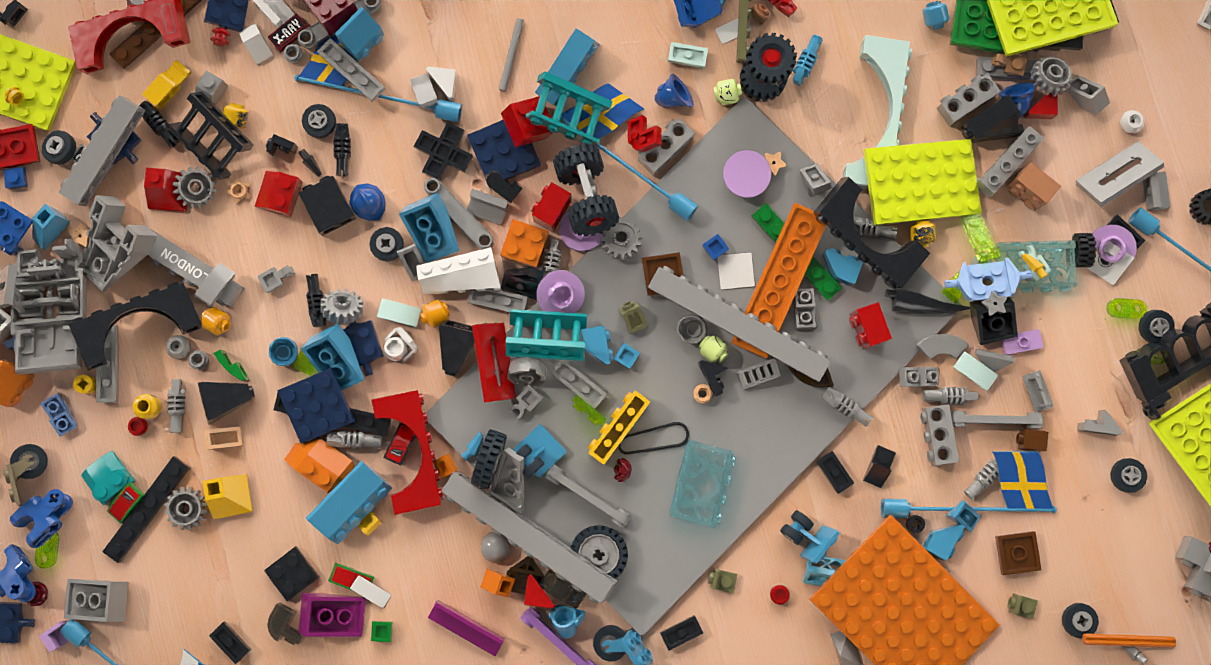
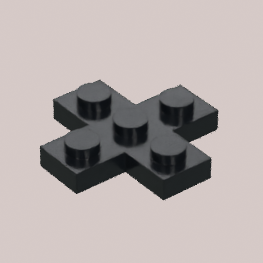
[413,122,473,181]

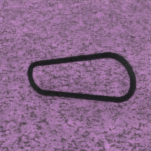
[618,422,689,454]

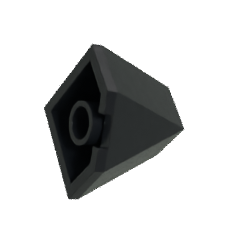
[960,95,1024,143]

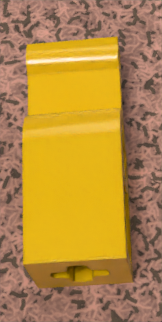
[142,59,192,110]

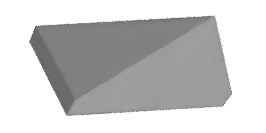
[975,349,1015,373]
[830,631,861,665]

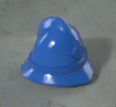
[654,73,694,108]
[999,83,1036,120]
[350,183,386,221]

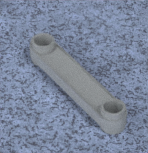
[298,0,381,49]
[424,178,494,250]
[951,411,1044,428]
[545,464,632,528]

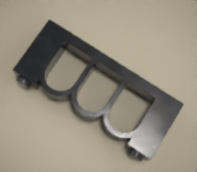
[1119,303,1211,403]

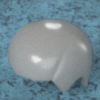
[677,314,707,344]
[481,532,511,563]

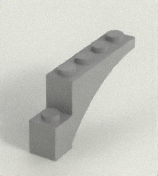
[1175,536,1211,603]

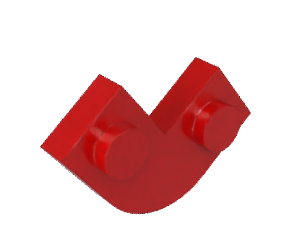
[628,115,662,152]

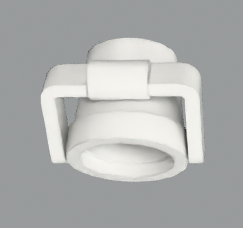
[384,327,418,363]

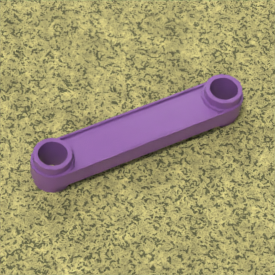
[520,606,596,665]

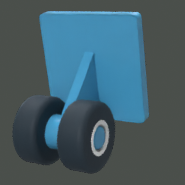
[513,424,566,479]
[780,510,840,564]

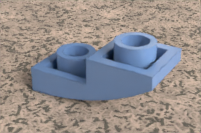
[40,392,77,437]

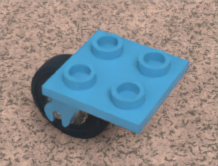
[593,625,654,665]

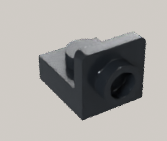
[0,0,28,27]
[266,134,298,156]
[1141,391,1172,420]

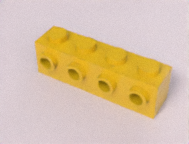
[588,390,650,465]

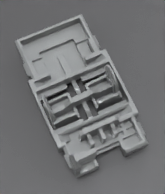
[11,239,86,375]

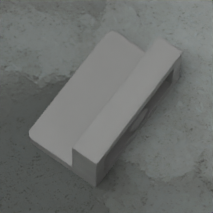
[1143,171,1170,211]
[467,189,509,225]

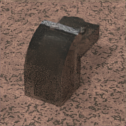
[539,569,587,608]
[267,602,305,645]

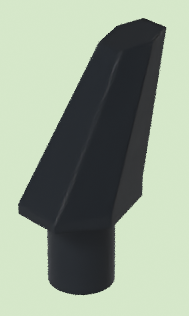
[298,149,322,177]

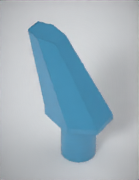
[461,431,483,461]

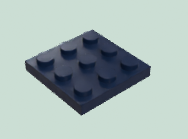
[467,120,541,188]
[277,368,355,444]

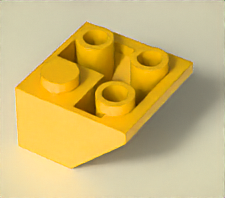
[202,473,253,519]

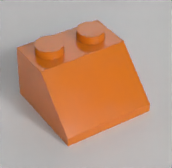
[0,360,35,407]

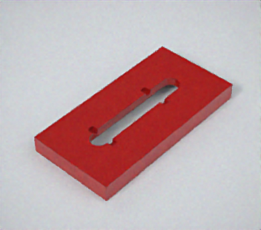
[472,322,516,403]

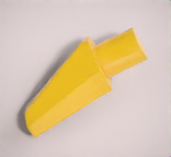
[1021,253,1047,279]

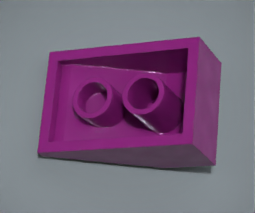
[298,593,366,637]

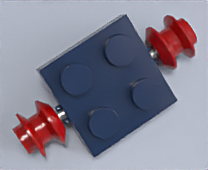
[204,0,249,47]

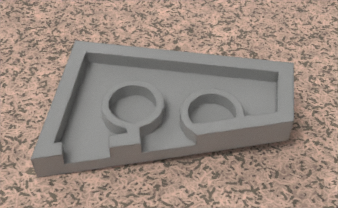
[489,447,524,514]

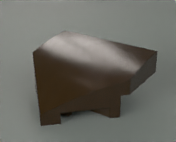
[506,556,545,595]

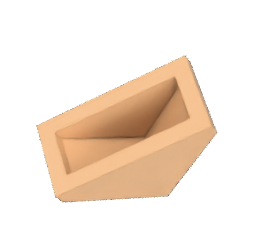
[204,426,243,450]

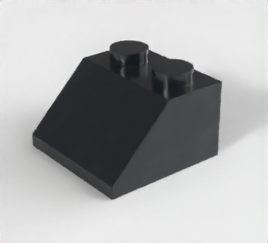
[969,297,1018,345]

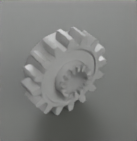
[1030,56,1073,96]
[173,167,217,209]
[600,217,642,260]
[320,289,363,325]
[164,487,209,530]

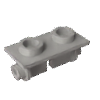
[1022,370,1053,412]

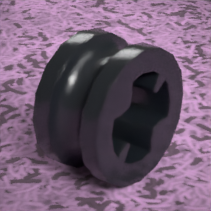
[906,515,925,533]

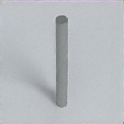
[498,18,524,92]

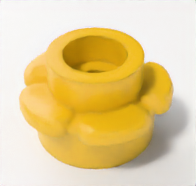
[5,87,24,105]

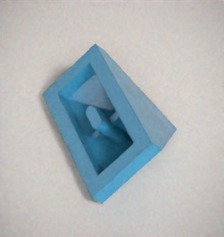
[945,500,981,532]

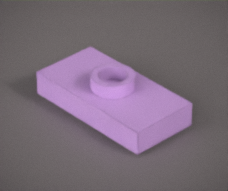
[1001,329,1043,355]

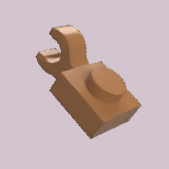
[992,54,1028,78]

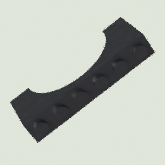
[813,177,930,289]
[68,282,201,371]

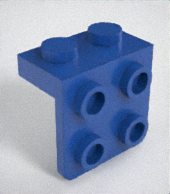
[674,0,722,28]
[0,201,32,256]

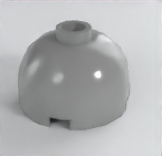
[508,357,547,386]

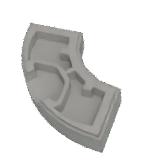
[916,334,969,359]

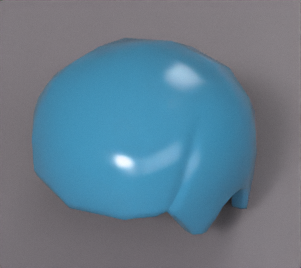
[268,337,298,366]

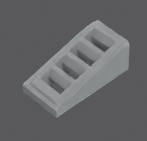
[737,358,781,389]

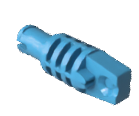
[793,34,823,86]

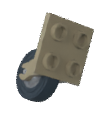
[4,444,48,506]

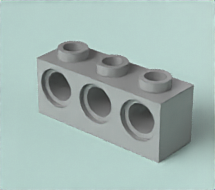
[937,73,1001,127]
[638,118,695,176]
[920,404,959,465]

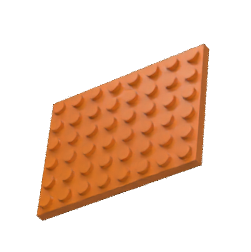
[809,515,1000,665]

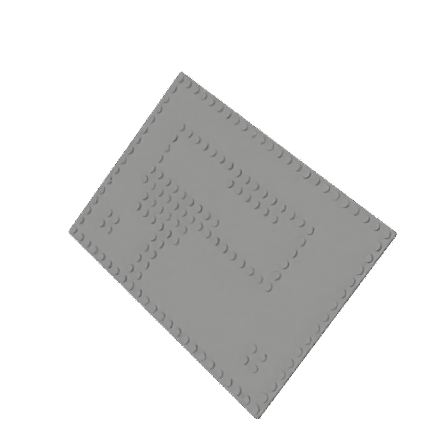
[426,97,961,635]

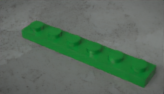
[751,203,842,301]

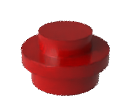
[128,417,148,436]
[770,585,790,605]

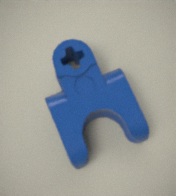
[10,489,73,548]
[0,544,36,603]

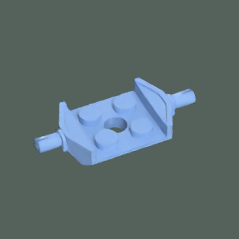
[944,258,1033,302]

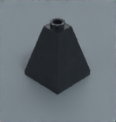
[439,320,475,376]
[198,382,255,425]

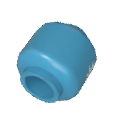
[922,0,949,30]

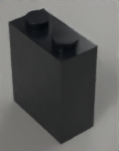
[299,176,356,236]

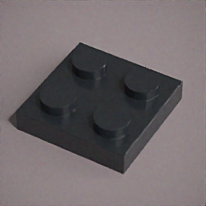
[264,546,320,601]

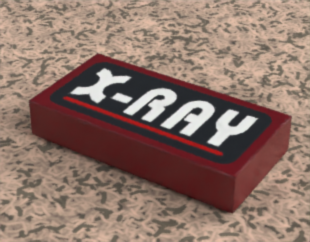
[268,14,308,53]

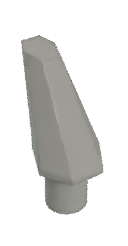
[1122,646,1148,665]

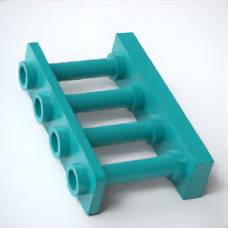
[525,71,613,146]
[506,309,587,361]

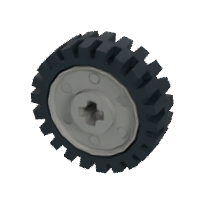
[471,429,507,490]
[571,525,628,579]

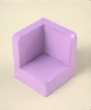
[39,620,69,652]

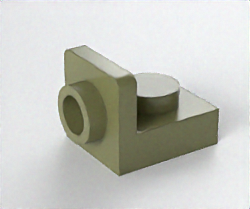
[618,301,648,334]
[708,568,737,593]
[1007,593,1038,619]

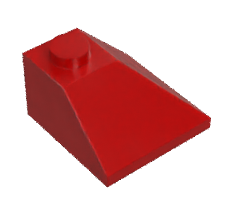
[144,167,188,212]

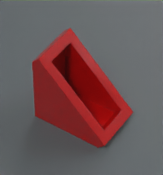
[1023,92,1058,119]
[524,574,555,609]

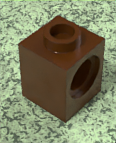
[1016,429,1049,451]

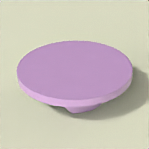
[723,150,771,198]
[559,210,606,251]
[1092,225,1137,262]
[537,270,585,313]

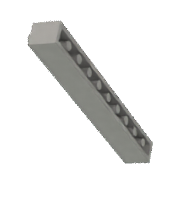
[648,266,831,382]
[441,471,618,604]

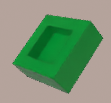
[371,621,393,642]

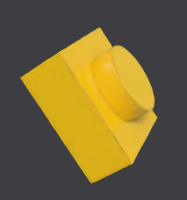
[358,511,382,536]

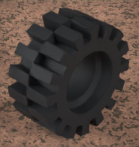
[1189,189,1211,225]
[1070,233,1097,268]

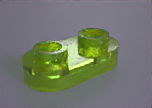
[1106,298,1147,319]
[35,532,59,569]

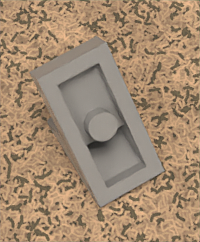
[800,164,832,197]
[1077,410,1123,436]

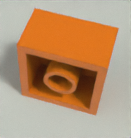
[500,219,549,267]

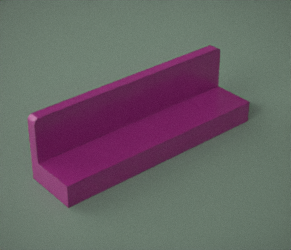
[427,600,505,656]

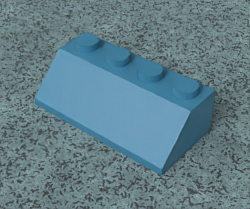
[306,461,392,544]

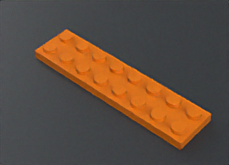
[731,202,826,359]

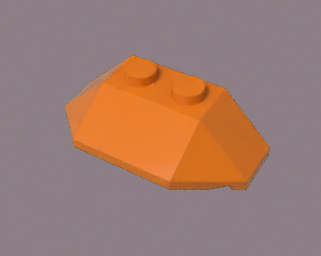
[284,438,354,493]

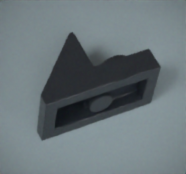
[698,360,728,397]
[863,445,896,488]

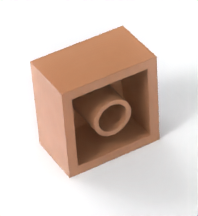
[1006,162,1061,211]

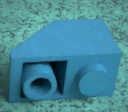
[32,204,70,250]
[822,248,863,287]
[581,326,613,366]
[923,524,965,561]

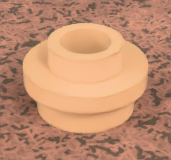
[693,384,713,404]

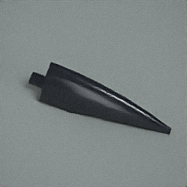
[885,288,970,314]

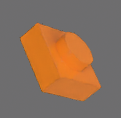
[433,453,458,479]

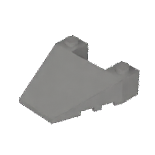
[82,195,157,291]

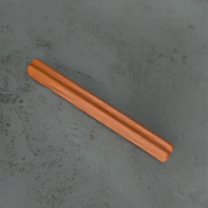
[1082,634,1176,648]

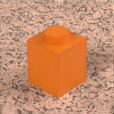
[480,569,515,598]

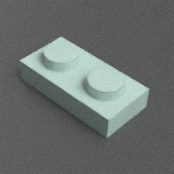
[668,42,708,68]

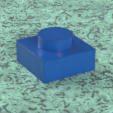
[3,167,27,190]
[702,234,729,261]

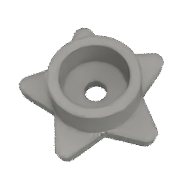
[982,291,1007,316]

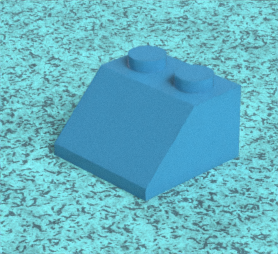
[335,7,384,62]

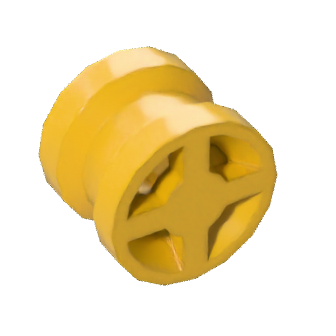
[73,374,96,394]

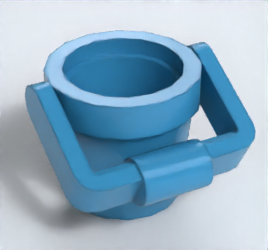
[549,604,585,639]

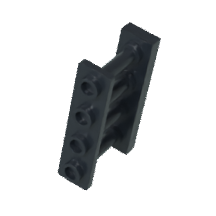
[168,92,254,180]

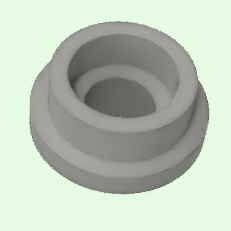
[283,44,303,63]
[189,350,209,370]

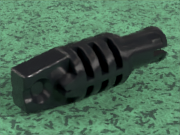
[139,101,180,148]
[333,123,351,177]
[306,274,326,328]

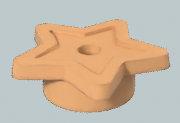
[764,152,786,176]
[226,179,251,204]
[68,223,89,247]

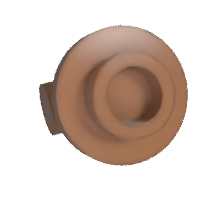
[751,4,769,25]

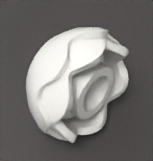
[1120,110,1144,133]

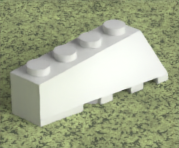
[416,248,501,295]

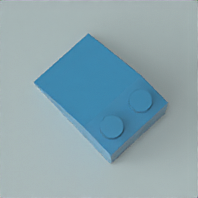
[399,193,459,263]
[301,324,364,390]

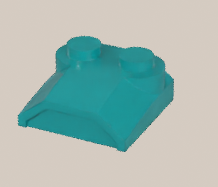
[81,451,136,505]

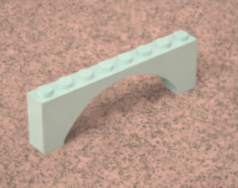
[842,35,912,190]

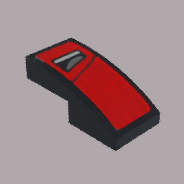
[383,423,416,466]

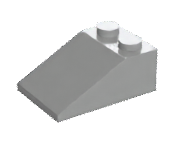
[64,579,128,622]

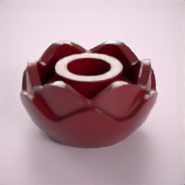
[614,458,632,482]
[27,582,48,606]

